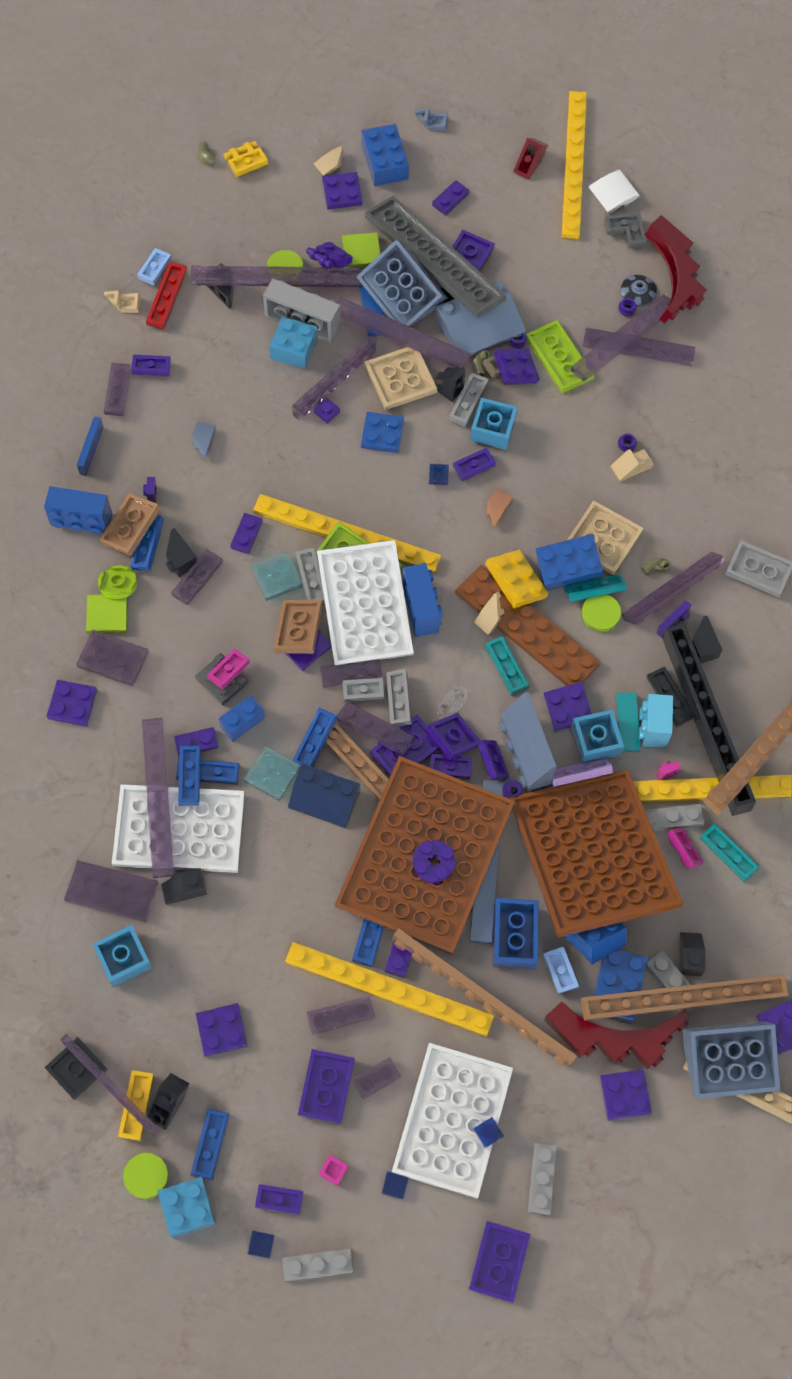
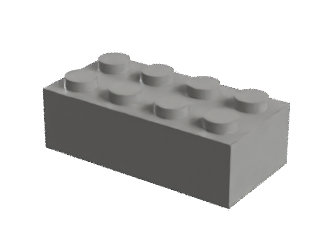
[263,278,341,343]

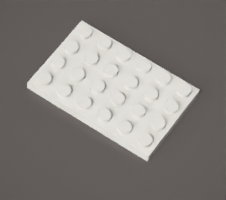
[317,540,414,667]
[112,785,245,873]
[392,1043,513,1199]

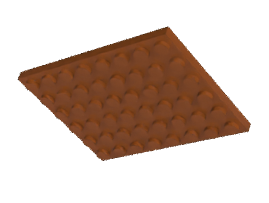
[334,756,515,955]
[509,769,683,937]

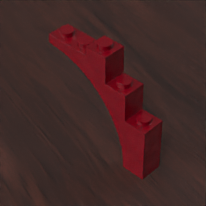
[645,215,707,324]
[544,1001,691,1069]

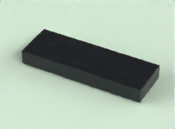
[646,666,694,727]

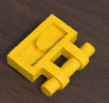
[223,141,268,177]

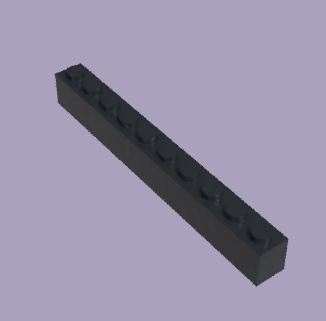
[663,624,756,816]

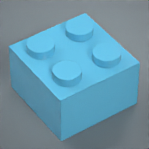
[639,694,673,748]

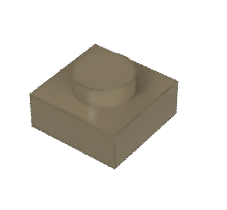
[482,356,501,378]

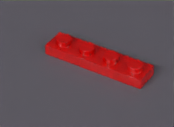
[146,262,187,329]

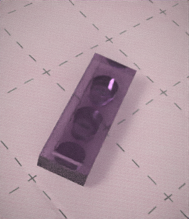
[104,363,131,416]
[171,549,223,606]
[320,659,382,688]
[307,996,375,1035]

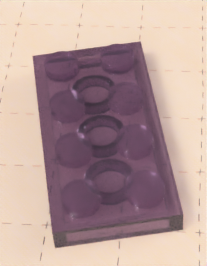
[64,860,159,922]

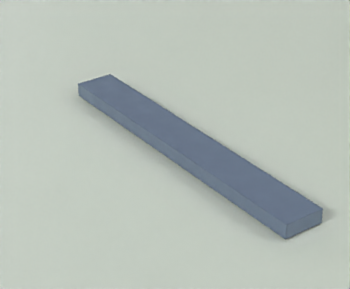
[470,780,504,944]

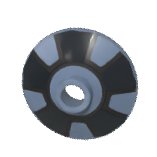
[620,275,657,306]

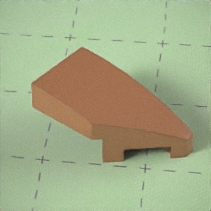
[486,489,513,527]

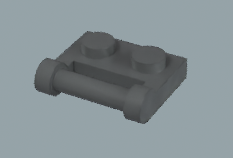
[195,653,249,706]

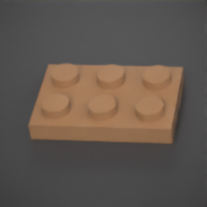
[99,493,161,556]
[273,600,323,654]

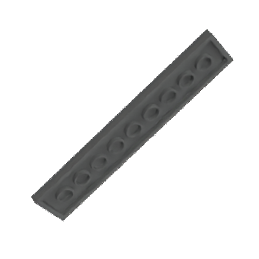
[365,196,506,318]

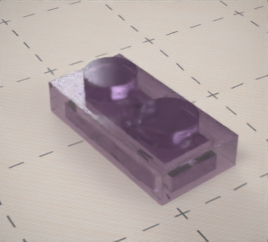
[352,1057,401,1100]

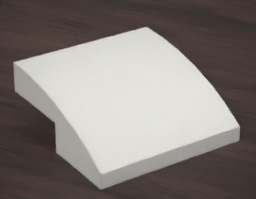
[589,170,640,215]

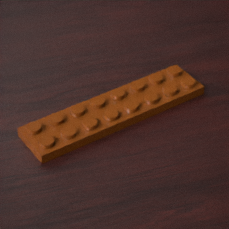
[455,564,601,686]

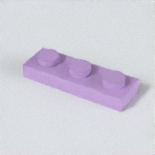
[552,758,613,786]

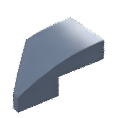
[414,109,449,131]
[192,422,216,459]

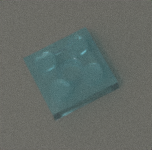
[251,551,302,601]
[244,746,300,801]

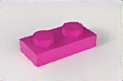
[207,648,250,690]
[667,827,704,869]

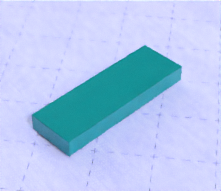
[564,574,627,602]
[484,636,530,696]
[616,693,640,752]
[699,823,760,882]

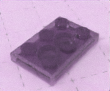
[76,630,149,686]

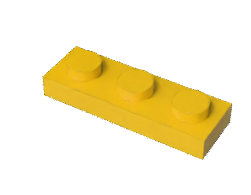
[118,1070,154,1141]

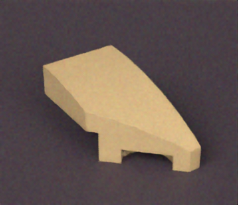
[314,146,344,176]
[104,290,141,313]
[474,592,504,635]

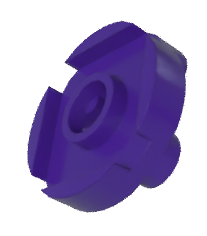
[413,840,455,883]

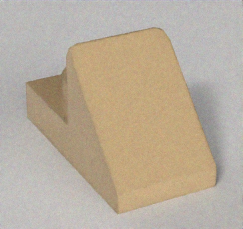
[610,449,653,482]

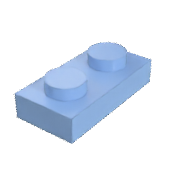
[137,248,172,286]
[543,947,579,995]

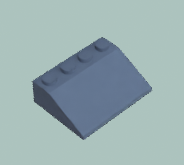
[356,239,448,333]
[436,280,527,360]
[498,692,556,793]
[683,1021,780,1099]

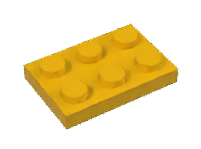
[485,549,549,608]

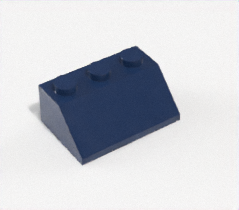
[288,763,360,828]

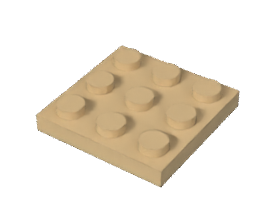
[364,344,437,411]
[567,500,644,575]

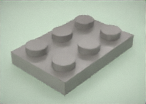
[725,540,792,598]

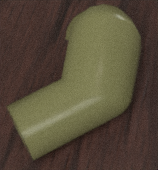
[198,142,215,165]
[473,350,490,377]
[641,557,671,575]

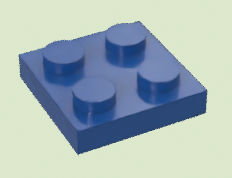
[361,412,404,453]

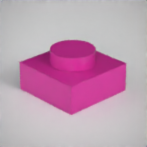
[656,761,681,780]
[318,1154,349,1187]

